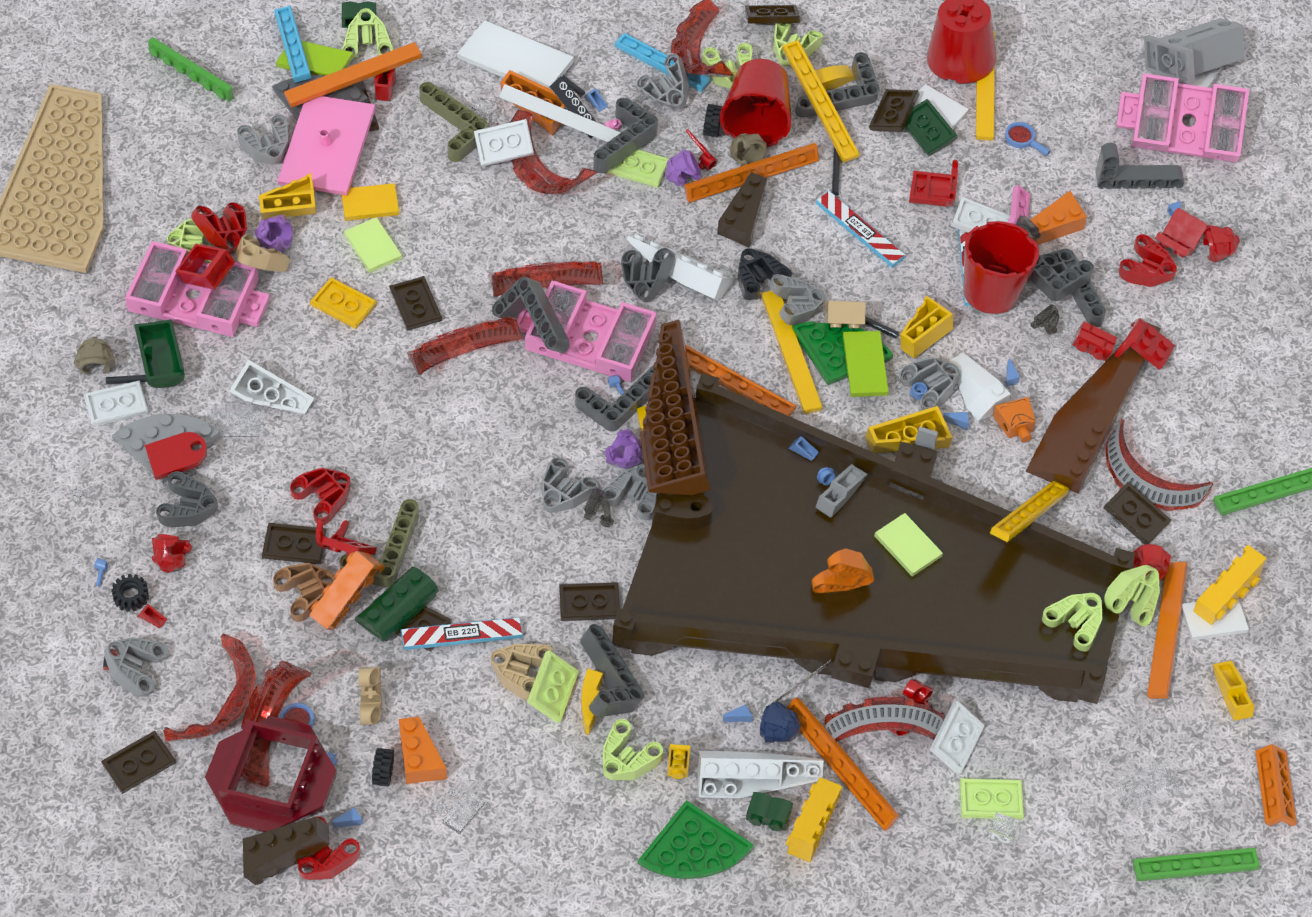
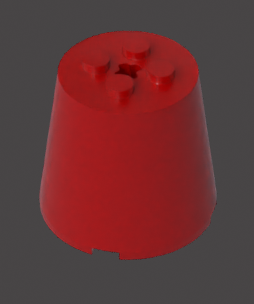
[927,0,997,83]
[720,59,792,147]
[963,221,1039,314]

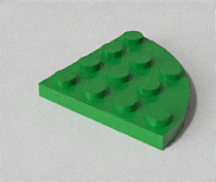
[792,321,893,385]
[638,800,754,879]

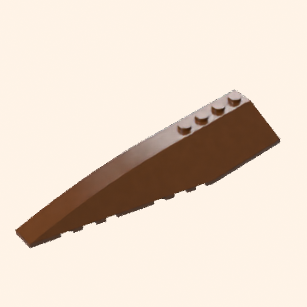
[1026,323,1161,494]

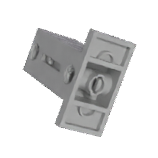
[1144,18,1245,85]

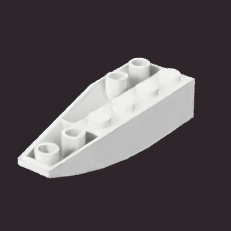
[627,233,735,299]
[697,751,824,798]

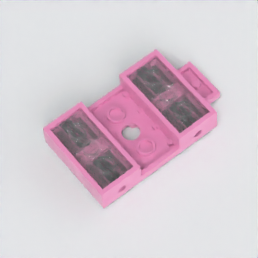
[1116,73,1249,163]
[125,241,270,337]
[514,281,657,382]

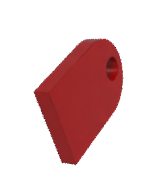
[145,432,207,480]

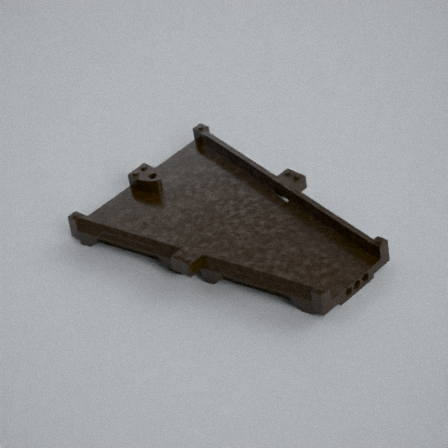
[612,373,1135,704]

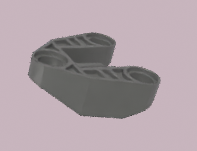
[621,248,675,303]
[156,471,218,527]

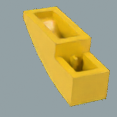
[815,65,855,91]
[1213,660,1254,721]
[581,668,603,735]

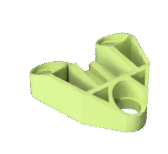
[342,8,393,60]
[773,23,823,66]
[702,43,752,89]
[167,219,212,264]
[1104,565,1160,626]
[1042,593,1102,651]
[602,719,663,781]

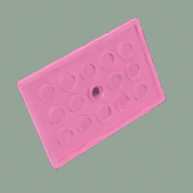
[277,96,376,196]

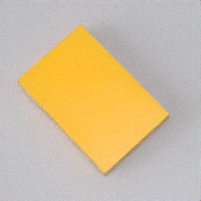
[341,183,399,221]
[310,277,377,329]

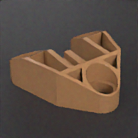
[273,563,335,622]

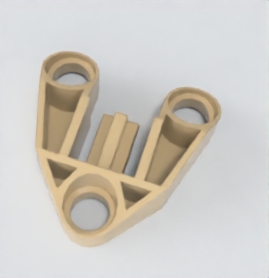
[235,234,291,272]
[491,644,553,700]
[359,666,382,725]

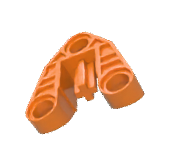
[811,548,874,593]

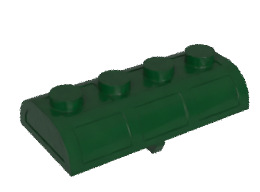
[134,319,185,388]
[355,566,439,642]

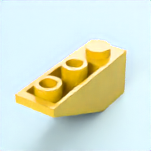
[667,744,690,779]

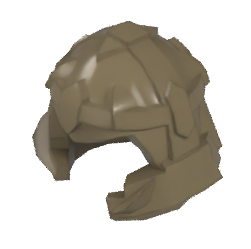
[729,133,767,166]
[74,337,115,375]

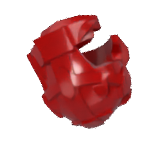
[1203,225,1240,263]
[152,534,192,573]
[1132,544,1171,581]

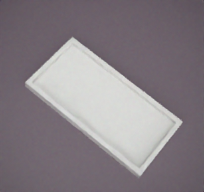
[457,20,574,90]

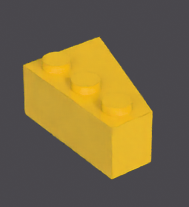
[259,173,316,220]
[900,295,953,358]

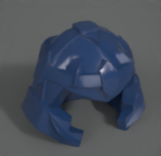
[760,701,801,743]

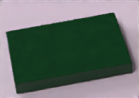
[905,99,958,157]

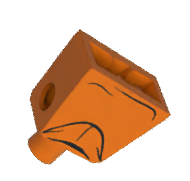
[993,397,1035,443]

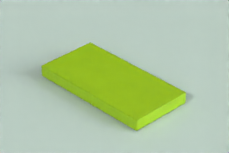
[276,41,354,76]
[843,331,889,397]

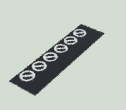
[549,77,596,139]

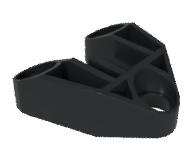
[737,248,792,300]

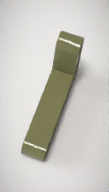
[419,82,488,162]
[339,499,419,588]

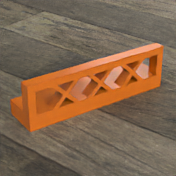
[1255,744,1297,826]

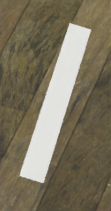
[500,84,621,142]

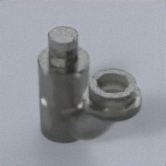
[1016,215,1041,239]
[1030,304,1059,335]
[584,488,614,527]

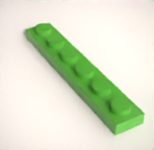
[148,37,234,102]
[1213,468,1312,516]
[1133,848,1260,881]

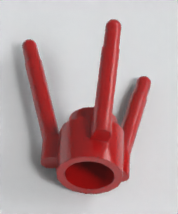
[686,129,718,171]

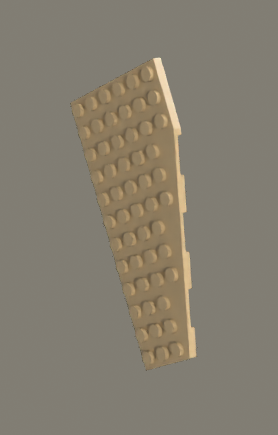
[0,84,104,273]

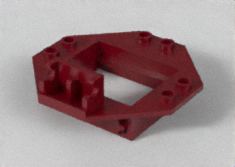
[205,716,337,832]

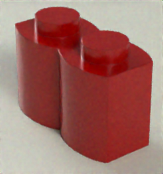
[374,68,396,101]

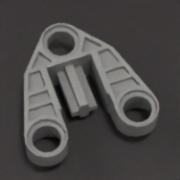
[637,54,689,109]
[237,114,289,164]
[769,274,826,326]
[900,357,959,410]
[542,458,599,513]
[602,464,657,520]
[104,637,168,697]

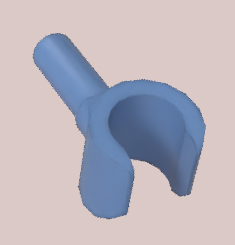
[608,375,624,395]
[94,558,108,586]

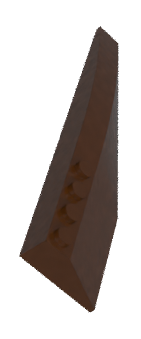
[640,319,711,495]

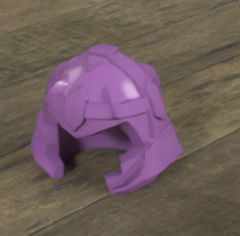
[664,149,702,186]
[255,214,293,253]
[604,429,643,469]

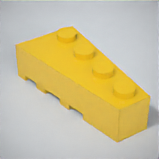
[865,406,953,453]
[1193,545,1267,625]
[786,777,842,862]

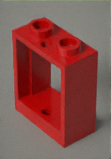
[175,243,235,290]

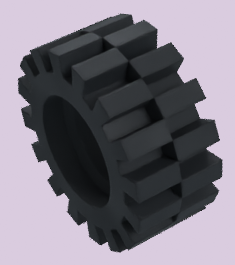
[703,104,722,137]
[111,574,149,612]
[372,748,394,787]

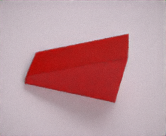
[138,604,167,628]

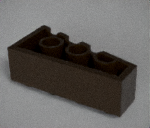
[717,172,767,248]
[243,817,330,885]

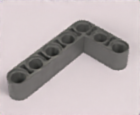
[795,52,880,118]
[593,98,658,173]
[1095,143,1184,189]
[1028,249,1106,327]
[1029,255,1094,301]
[492,277,570,353]
[575,365,654,431]
[580,624,644,717]

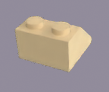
[824,301,866,328]

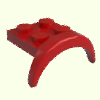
[909,159,958,207]
[1115,318,1175,370]
[315,520,377,556]

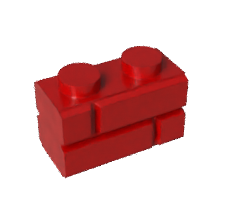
[1072,321,1117,361]

